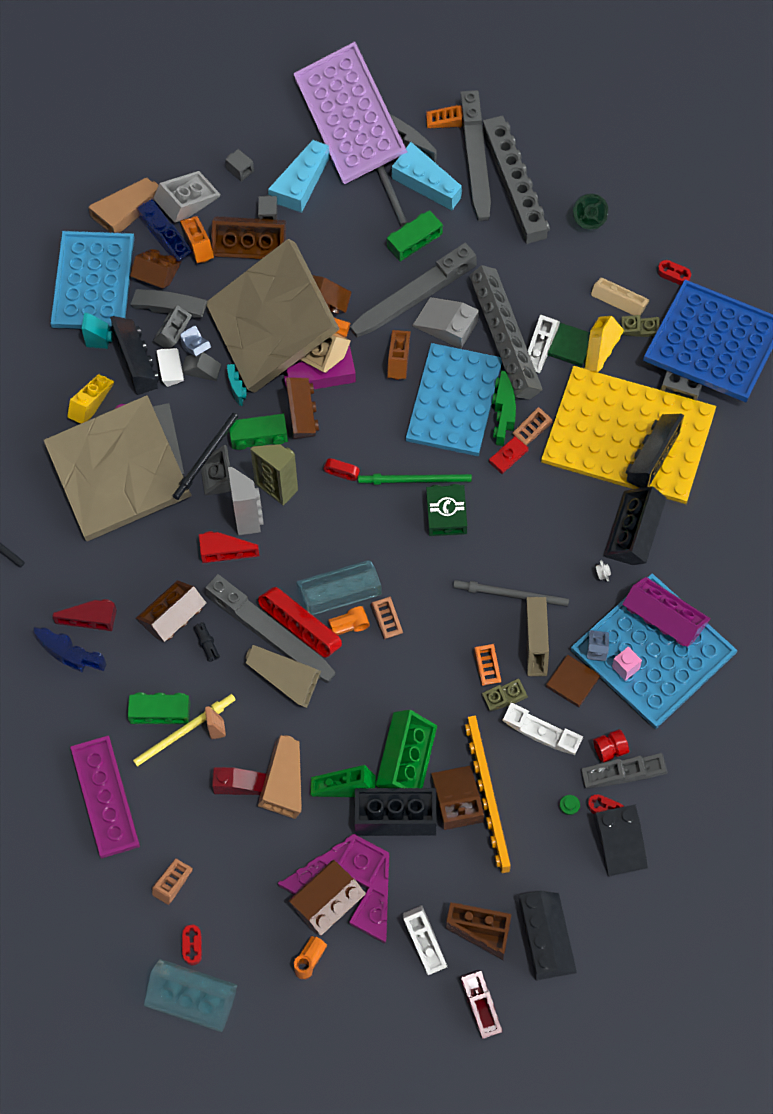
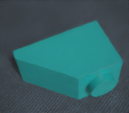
[82,313,113,349]

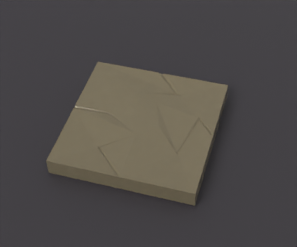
[207,239,340,393]
[44,395,192,541]

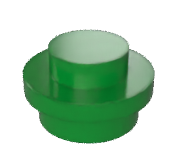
[560,795,580,815]

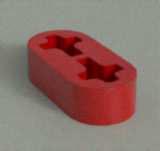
[658,260,691,285]
[323,459,360,481]
[588,794,624,814]
[182,925,202,966]

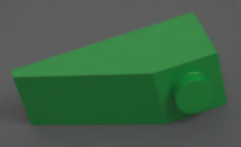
[311,765,376,797]

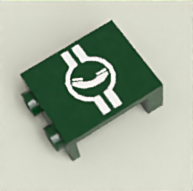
[426,484,467,536]

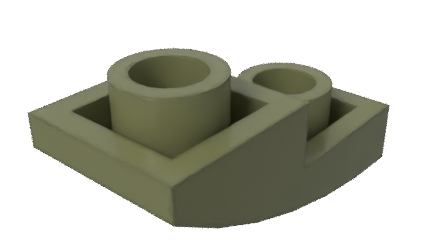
[622,315,660,337]
[482,678,528,711]

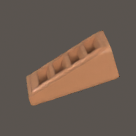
[512,407,553,446]
[371,597,403,639]
[205,706,226,739]
[152,859,193,905]

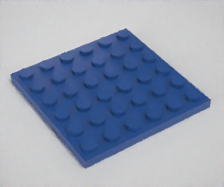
[643,280,773,402]

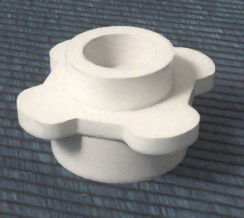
[596,560,611,582]

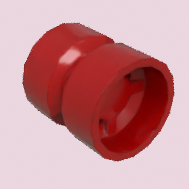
[593,729,629,763]

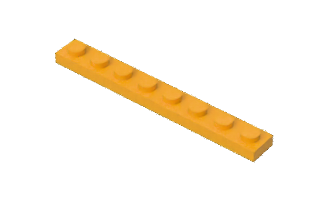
[465,716,511,873]

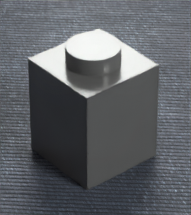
[225,149,254,182]
[258,195,278,220]

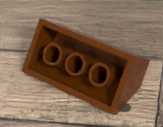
[212,216,286,259]

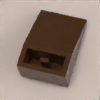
[431,766,484,830]

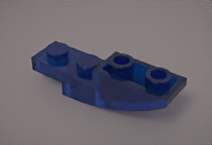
[137,199,193,261]
[33,627,107,672]

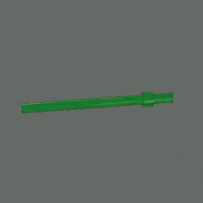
[358,473,472,485]

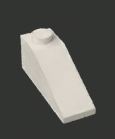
[528,315,560,373]
[403,906,447,975]

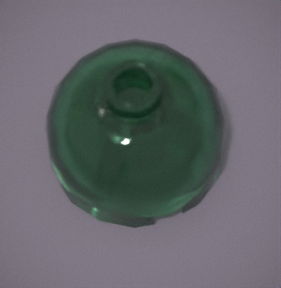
[572,193,609,229]

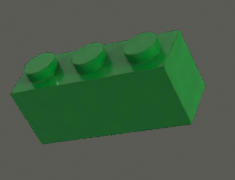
[387,210,443,262]
[230,414,288,450]
[128,692,190,724]

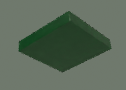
[548,323,590,367]

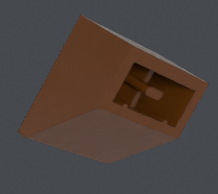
[130,249,181,288]

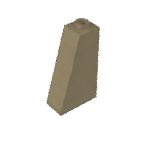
[526,597,549,676]
[246,645,321,708]

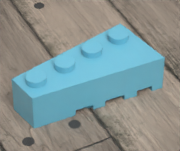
[268,140,330,213]
[392,142,462,210]

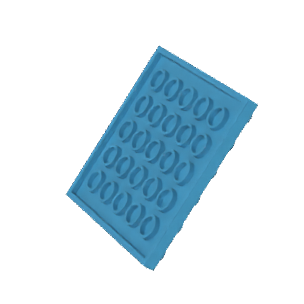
[571,573,737,729]

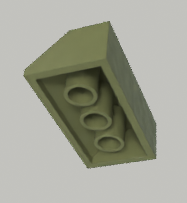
[250,444,298,506]

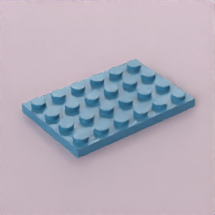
[51,231,135,330]
[406,343,502,456]

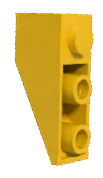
[585,316,624,372]
[67,374,114,424]

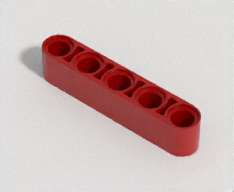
[258,587,342,657]

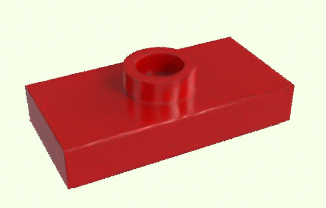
[489,436,529,474]

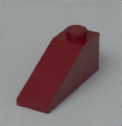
[53,599,117,631]
[213,767,266,795]

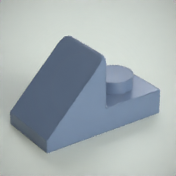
[180,326,211,356]
[587,630,609,661]

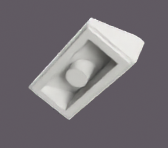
[157,348,184,387]

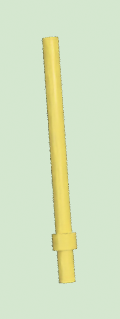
[133,694,236,767]

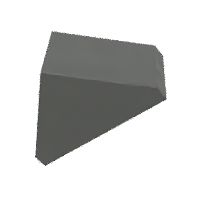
[182,352,221,381]

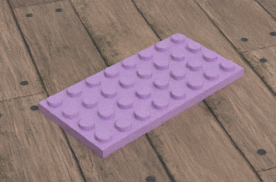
[293,42,407,184]

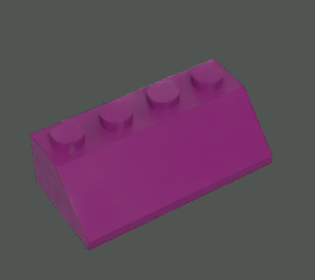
[622,577,711,647]

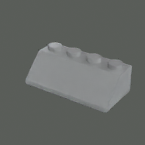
[228,467,264,535]

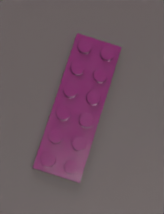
[71,735,140,859]

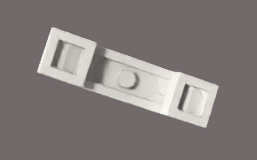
[503,703,583,755]

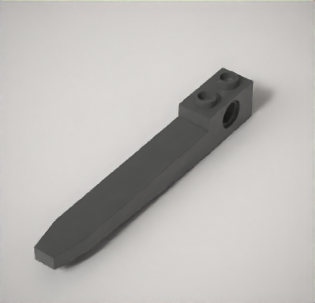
[460,90,491,221]
[350,242,477,338]
[205,574,336,683]

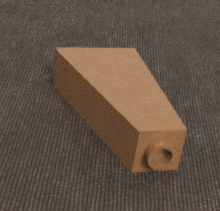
[88,178,159,233]
[258,735,301,819]

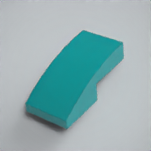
[227,364,247,406]

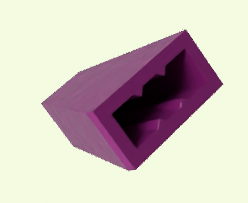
[284,344,356,389]

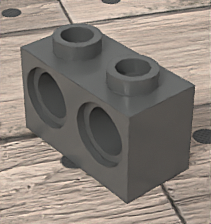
[153,305,192,349]
[661,371,702,401]

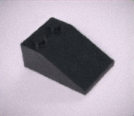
[594,804,648,877]

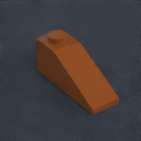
[388,330,411,379]

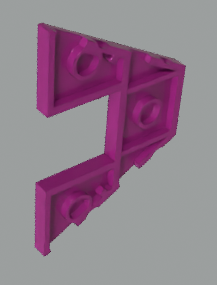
[278,834,389,944]

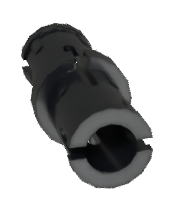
[193,622,220,662]

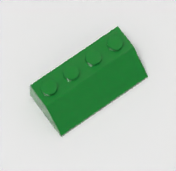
[376,710,437,788]

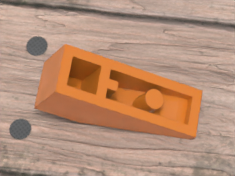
[180,216,214,263]

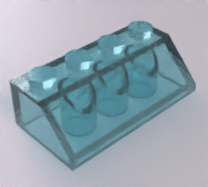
[297,560,382,615]
[144,959,238,1032]

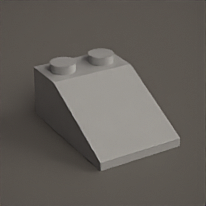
[153,171,220,222]
[413,297,479,349]

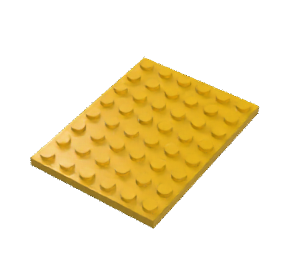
[541,366,716,504]

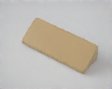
[591,278,649,316]

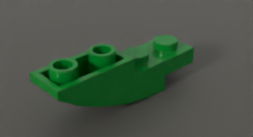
[492,371,516,446]

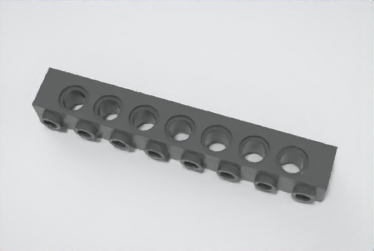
[482,115,550,244]
[470,265,543,400]

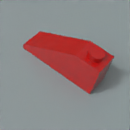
[199,531,259,563]

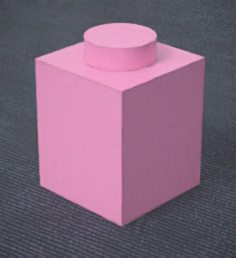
[612,646,642,681]

